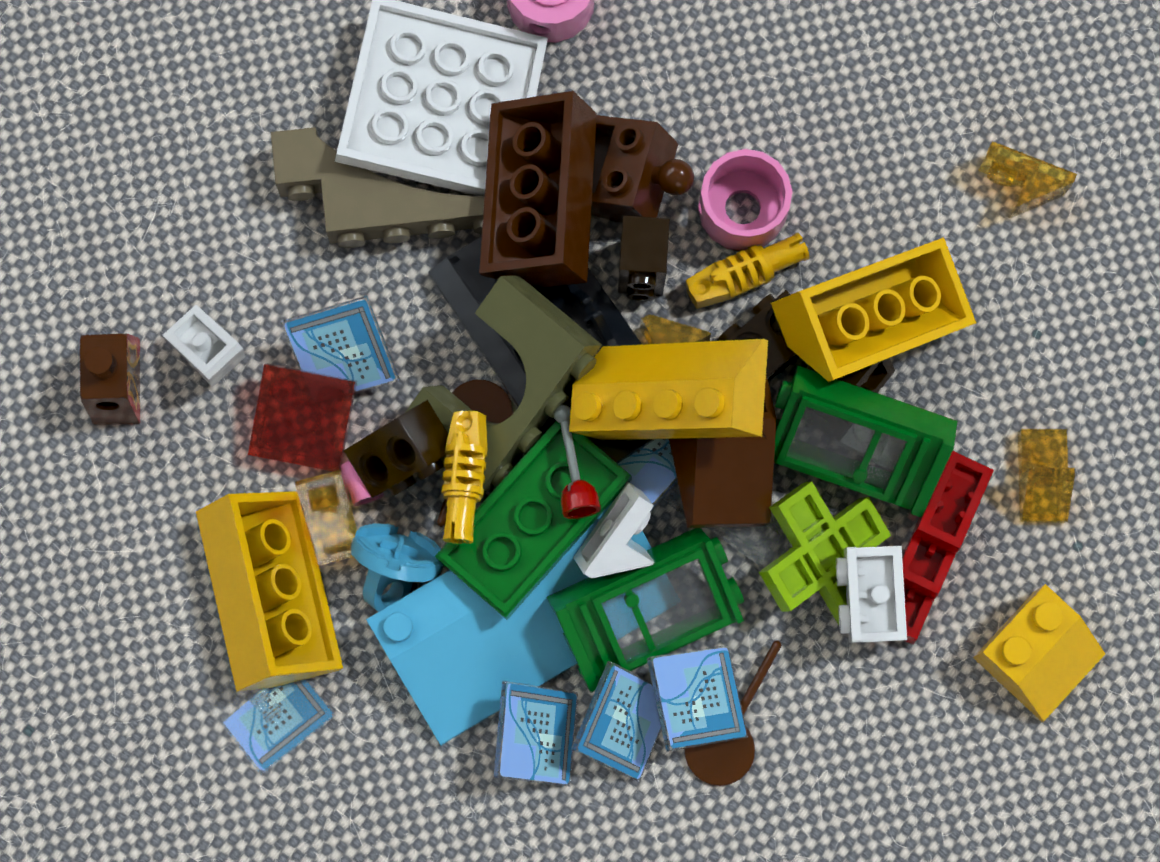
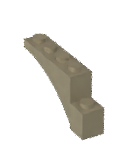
[271,127,485,248]

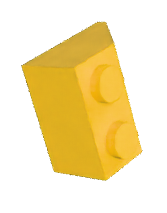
[973,584,1105,722]

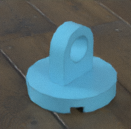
[350,523,443,612]

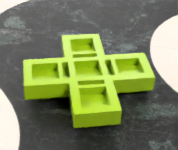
[758,481,891,625]

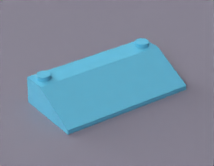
[366,499,680,746]

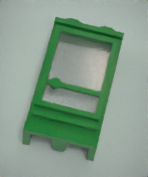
[774,366,958,518]
[546,528,744,693]

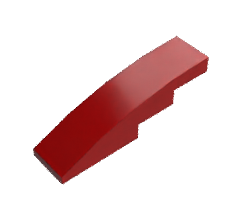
[902,451,994,644]

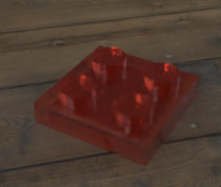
[248,363,357,472]

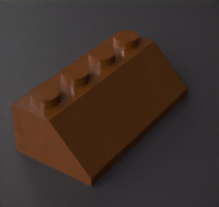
[479,91,597,288]

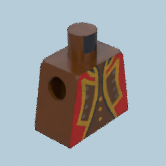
[80,333,140,425]

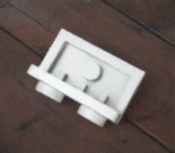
[836,546,907,643]

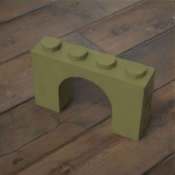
[405,276,602,493]

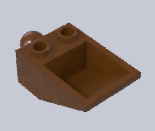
[591,115,694,223]
[669,375,776,528]

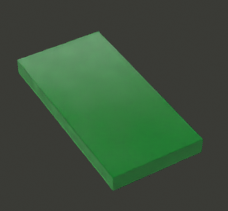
[435,421,632,620]

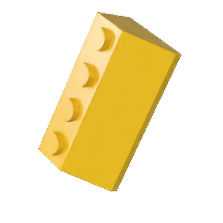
[771,237,976,382]
[569,339,768,440]
[196,491,343,692]

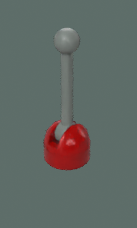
[554,405,601,519]

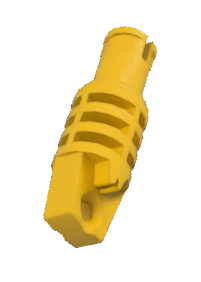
[685,232,810,309]
[441,411,488,544]

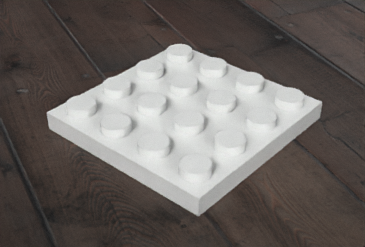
[335,0,548,196]

